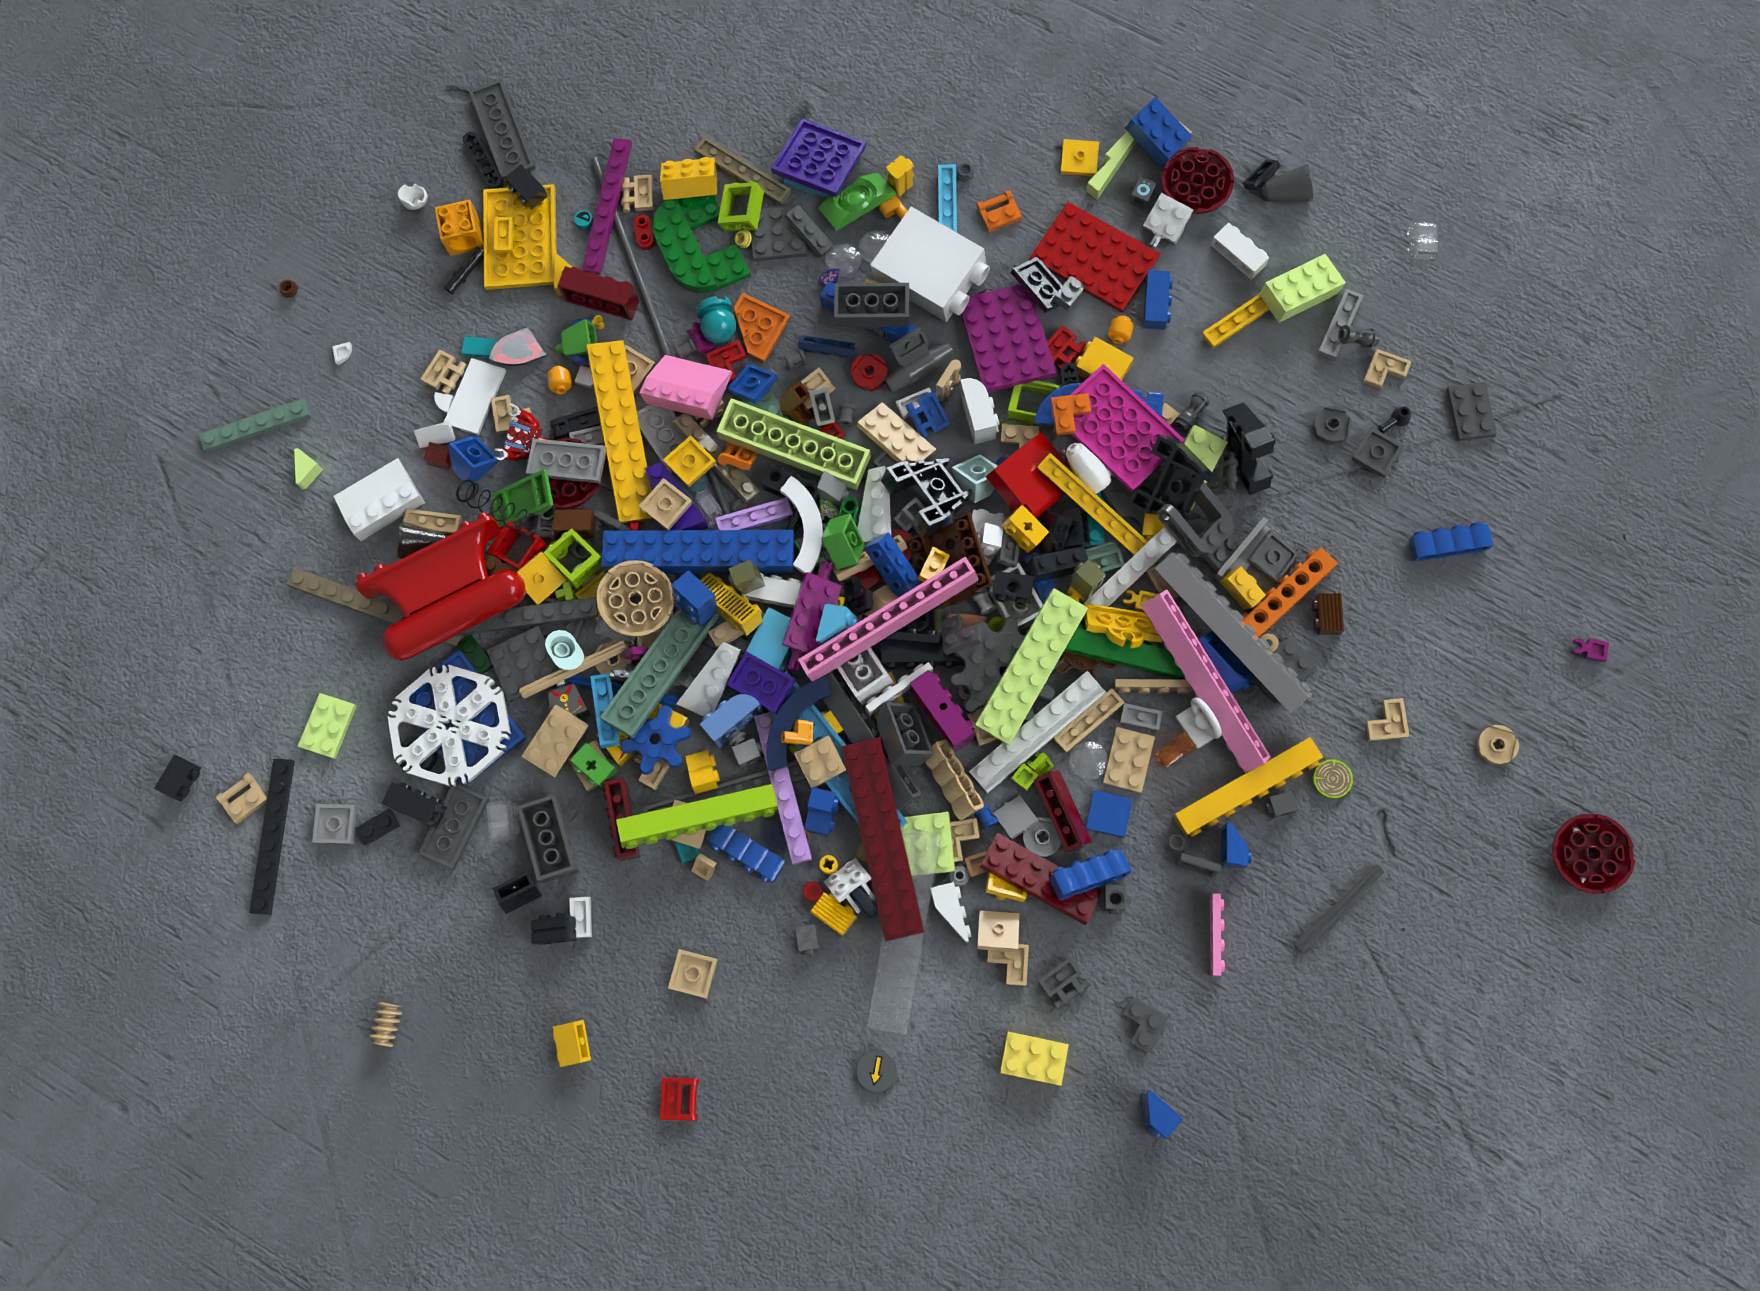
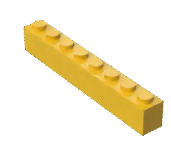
[1173,737,1323,837]

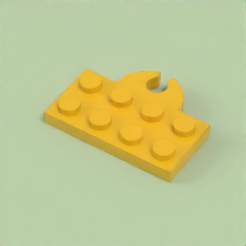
[1084,603,1163,648]

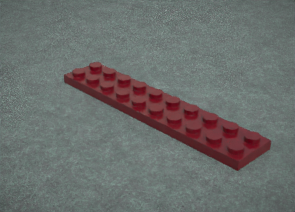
[842,737,925,942]

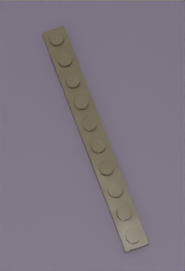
[286,568,464,647]

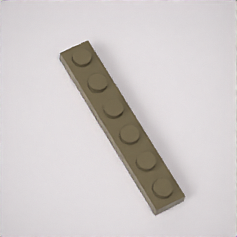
[694,136,791,205]
[672,413,760,504]

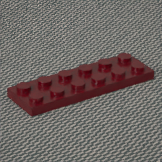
[980,833,1103,926]

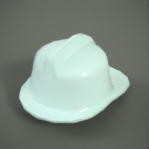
[545,630,584,670]

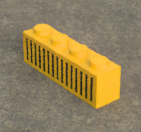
[700,572,763,636]

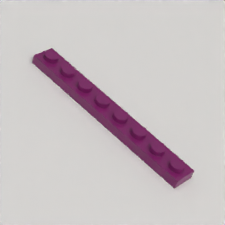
[582,138,632,275]

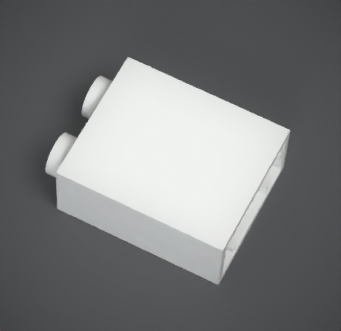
[870,207,990,322]

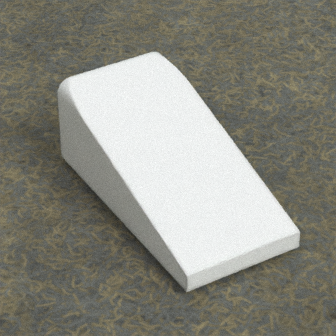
[414,421,456,448]

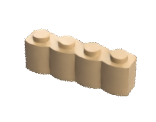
[925,739,984,820]

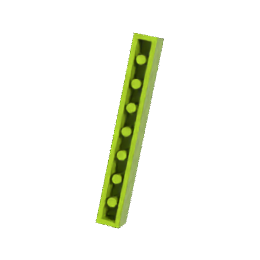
[616,784,778,849]

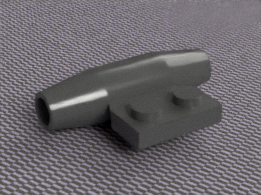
[884,327,954,393]

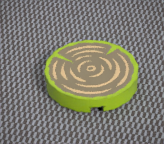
[1312,759,1353,799]

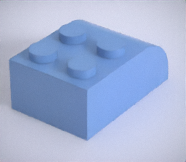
[700,694,764,749]

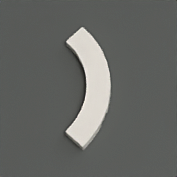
[780,476,823,574]

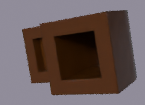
[780,381,814,425]

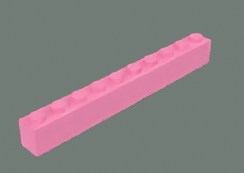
[798,557,979,681]
[1142,590,1271,773]

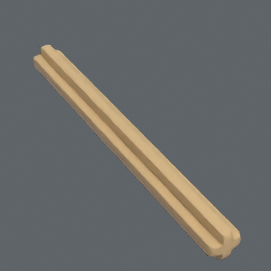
[519,640,627,698]

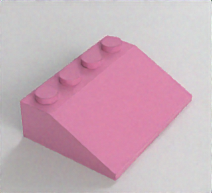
[640,355,732,420]

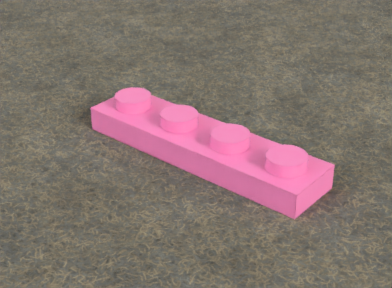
[1210,894,1225,977]

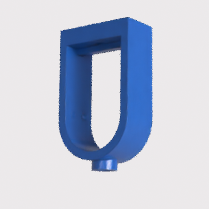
[1199,630,1254,692]

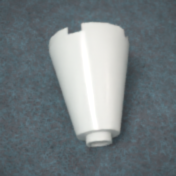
[1066,443,1113,494]

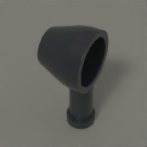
[1378,406,1411,434]

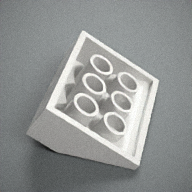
[334,458,425,541]

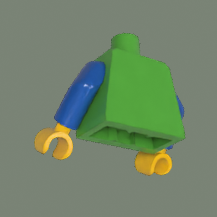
[555,315,604,366]

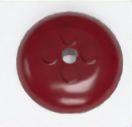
[1161,147,1234,214]
[548,438,603,509]
[1552,814,1635,894]

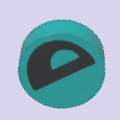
[574,210,593,229]

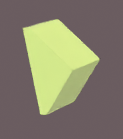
[294,448,323,490]

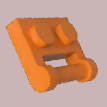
[976,190,1022,233]
[717,442,759,471]

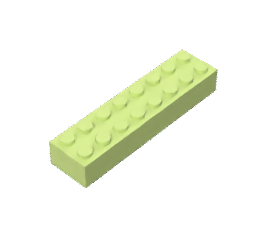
[716,398,871,490]
[974,588,1088,745]

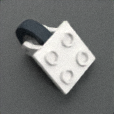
[824,858,878,919]

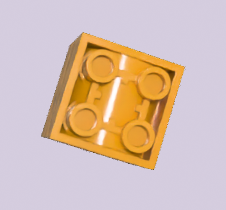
[435,200,484,256]

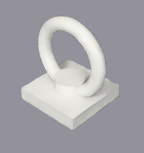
[1175,697,1222,750]

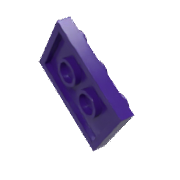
[726,651,796,714]

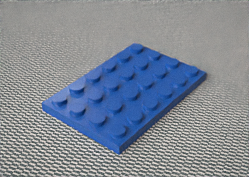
[401,650,527,786]

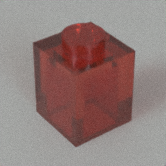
[423,442,452,470]

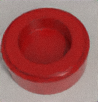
[803,882,823,902]

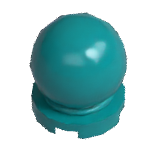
[695,296,736,344]

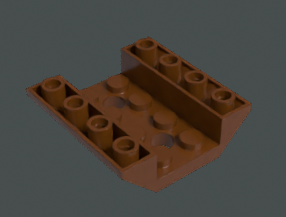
[906,512,993,611]

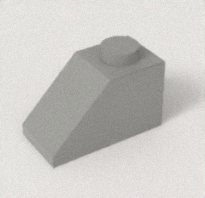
[809,387,835,426]
[817,471,849,507]

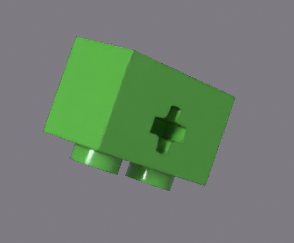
[571,743,618,788]

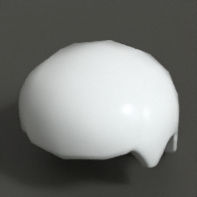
[398,184,428,210]

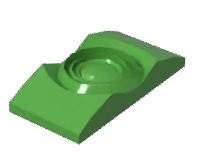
[818,173,896,231]
[491,469,553,529]

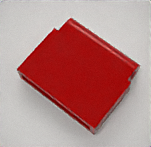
[985,432,1070,519]

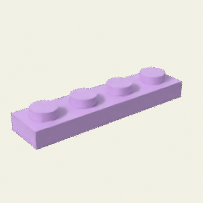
[715,497,793,530]

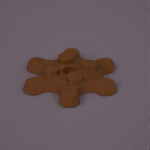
[1056,616,1118,680]

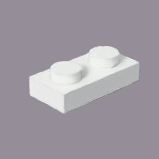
[570,897,592,938]

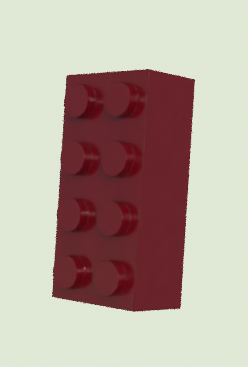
[557,266,640,321]

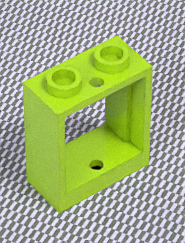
[718,181,764,232]
[1008,381,1060,426]
[543,528,602,589]

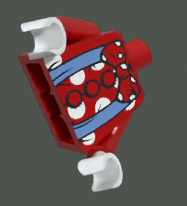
[494,403,549,461]

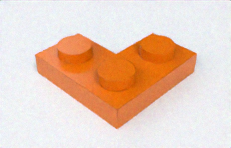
[1050,393,1092,436]

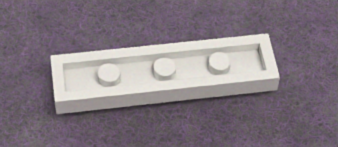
[865,662,933,717]

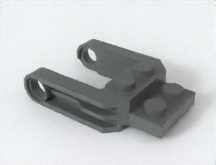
[1157,482,1240,571]

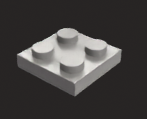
[312,804,357,845]

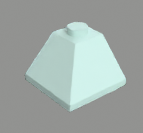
[952,454,997,503]

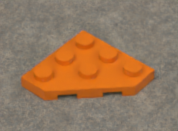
[734,293,791,363]

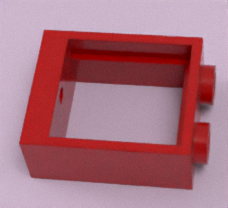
[487,521,549,570]

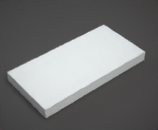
[443,358,506,436]

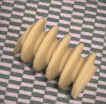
[369,1002,402,1047]

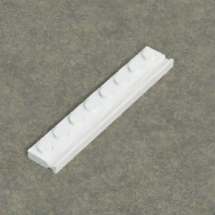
[969,671,1106,794]

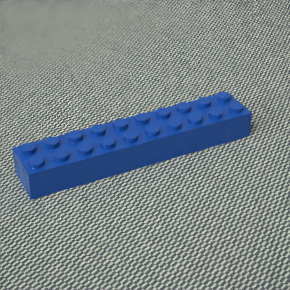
[601,530,795,574]

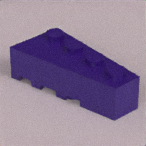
[645,462,708,530]

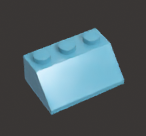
[816,604,860,645]

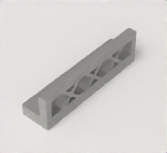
[1214,517,1276,588]

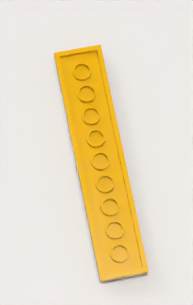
[586,340,653,523]

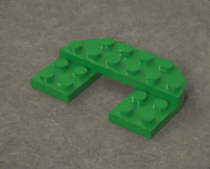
[653,195,751,293]

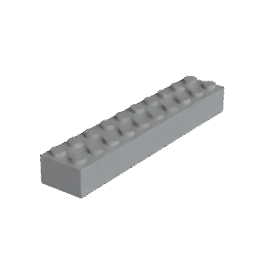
[1155,553,1312,713]

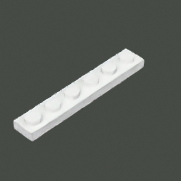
[1083,527,1177,607]

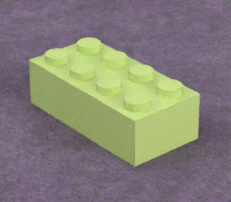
[1259,254,1346,323]

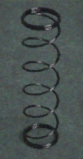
[456,479,538,537]

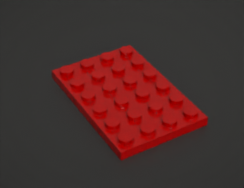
[1029,201,1161,313]

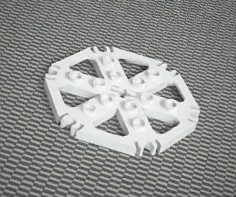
[387,665,511,787]

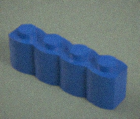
[1409,522,1494,561]
[707,825,787,883]
[1049,849,1132,900]

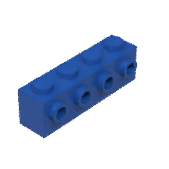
[864,532,922,597]

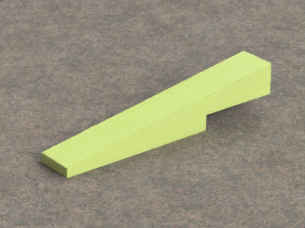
[1086,131,1137,200]

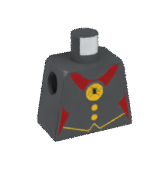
[548,679,590,718]

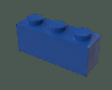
[1143,270,1173,330]

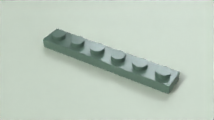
[199,398,311,453]

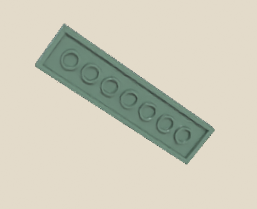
[600,610,720,739]

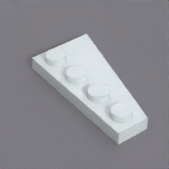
[857,466,891,544]
[676,642,741,716]

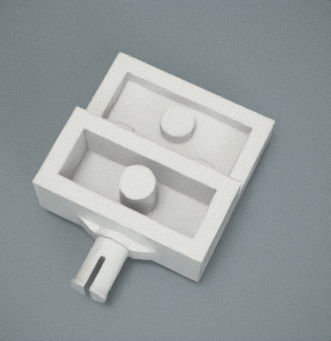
[1143,193,1194,248]

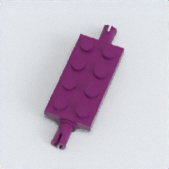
[782,560,842,672]

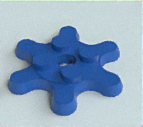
[620,705,692,775]

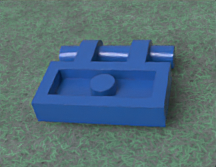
[905,391,951,438]

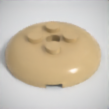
[597,560,674,637]

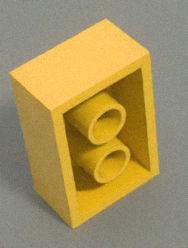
[660,157,717,200]

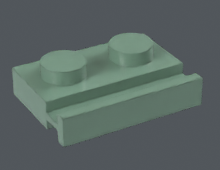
[1085,540,1125,573]

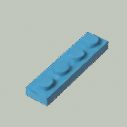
[590,673,620,748]

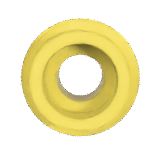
[735,230,752,248]

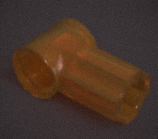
[1156,731,1197,768]

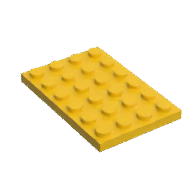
[483,184,557,290]

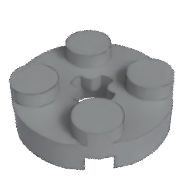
[1023,817,1062,858]

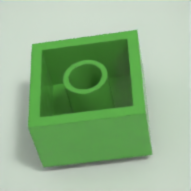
[821,513,865,570]

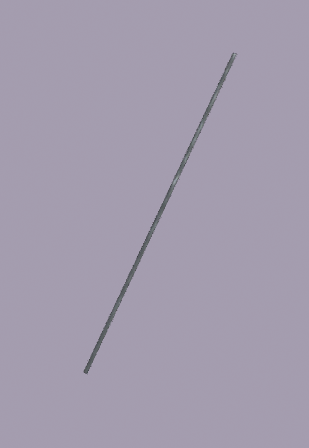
[591,157,793,677]

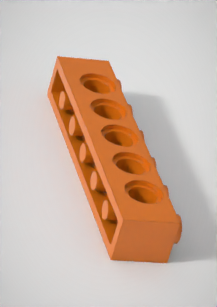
[1242,547,1338,638]

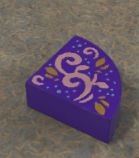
[818,268,840,285]

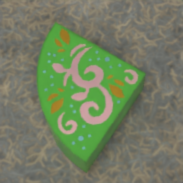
[820,499,839,518]

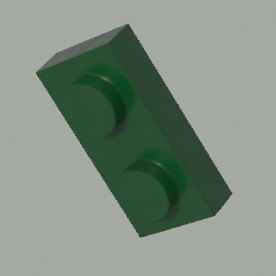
[456,635,493,675]

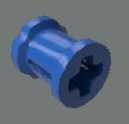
[974,804,999,830]

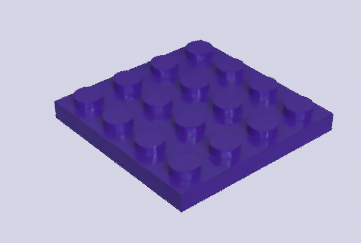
[771,118,866,197]

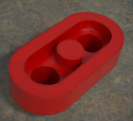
[633,215,655,250]

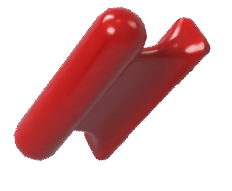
[355,512,526,661]

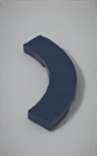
[766,676,832,771]

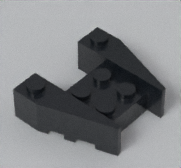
[1222,402,1276,495]
[1128,435,1218,520]
[881,458,972,539]

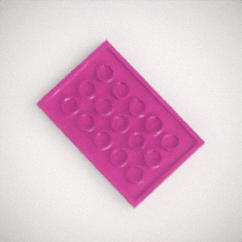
[1051,364,1185,492]

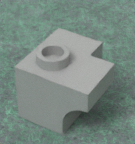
[893,497,925,534]

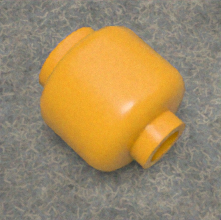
[1108,315,1134,345]
[547,366,572,394]

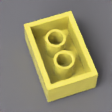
[1000,1032,1069,1086]

